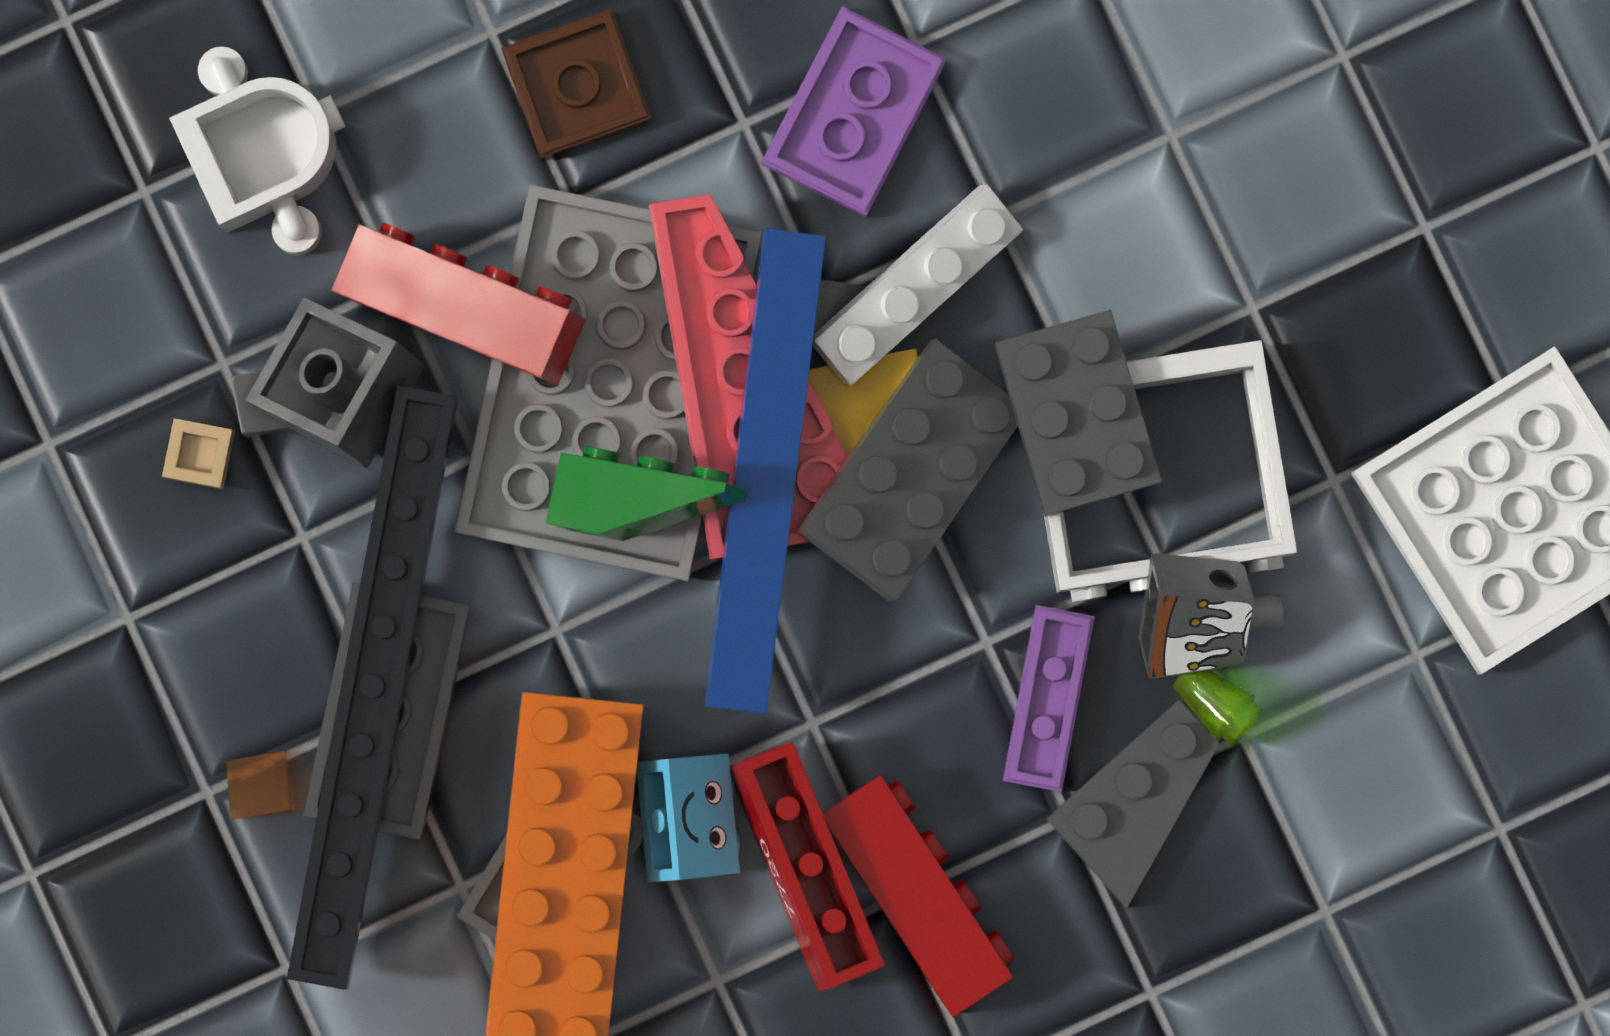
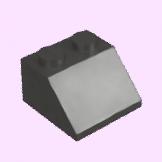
[245,298,425,468]

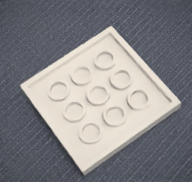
[1351,346,1610,675]

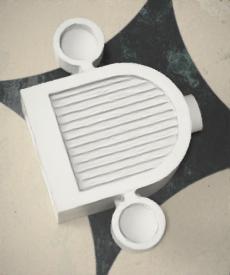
[169,47,346,256]

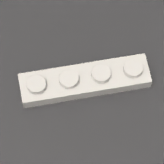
[812,185,1023,386]

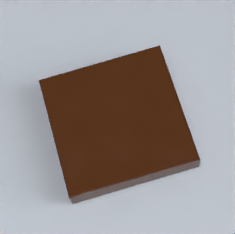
[501,8,652,161]

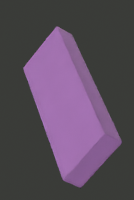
[1002,605,1095,792]

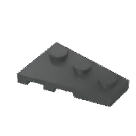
[1046,699,1219,908]

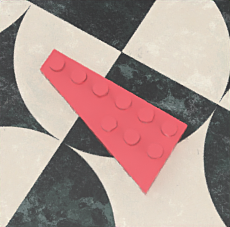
[649,194,848,559]

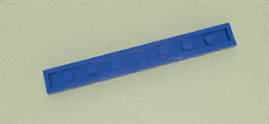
[704,228,826,714]

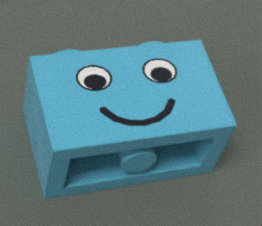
[636,753,741,882]

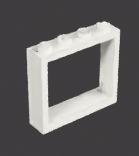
[1043,340,1297,602]

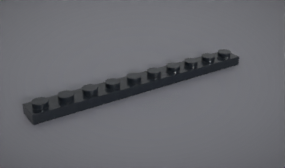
[287,385,458,990]

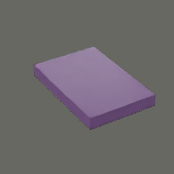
[761,6,947,218]

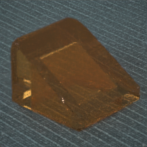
[226,751,295,820]

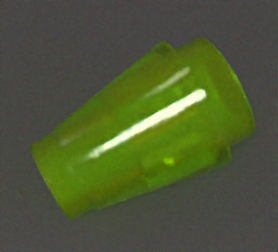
[1172,670,1263,746]

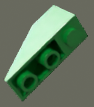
[546,446,748,541]

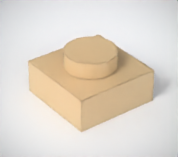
[162,418,235,490]

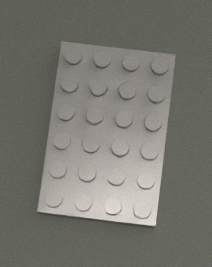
[455,185,762,582]

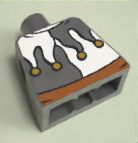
[1138,554,1283,679]

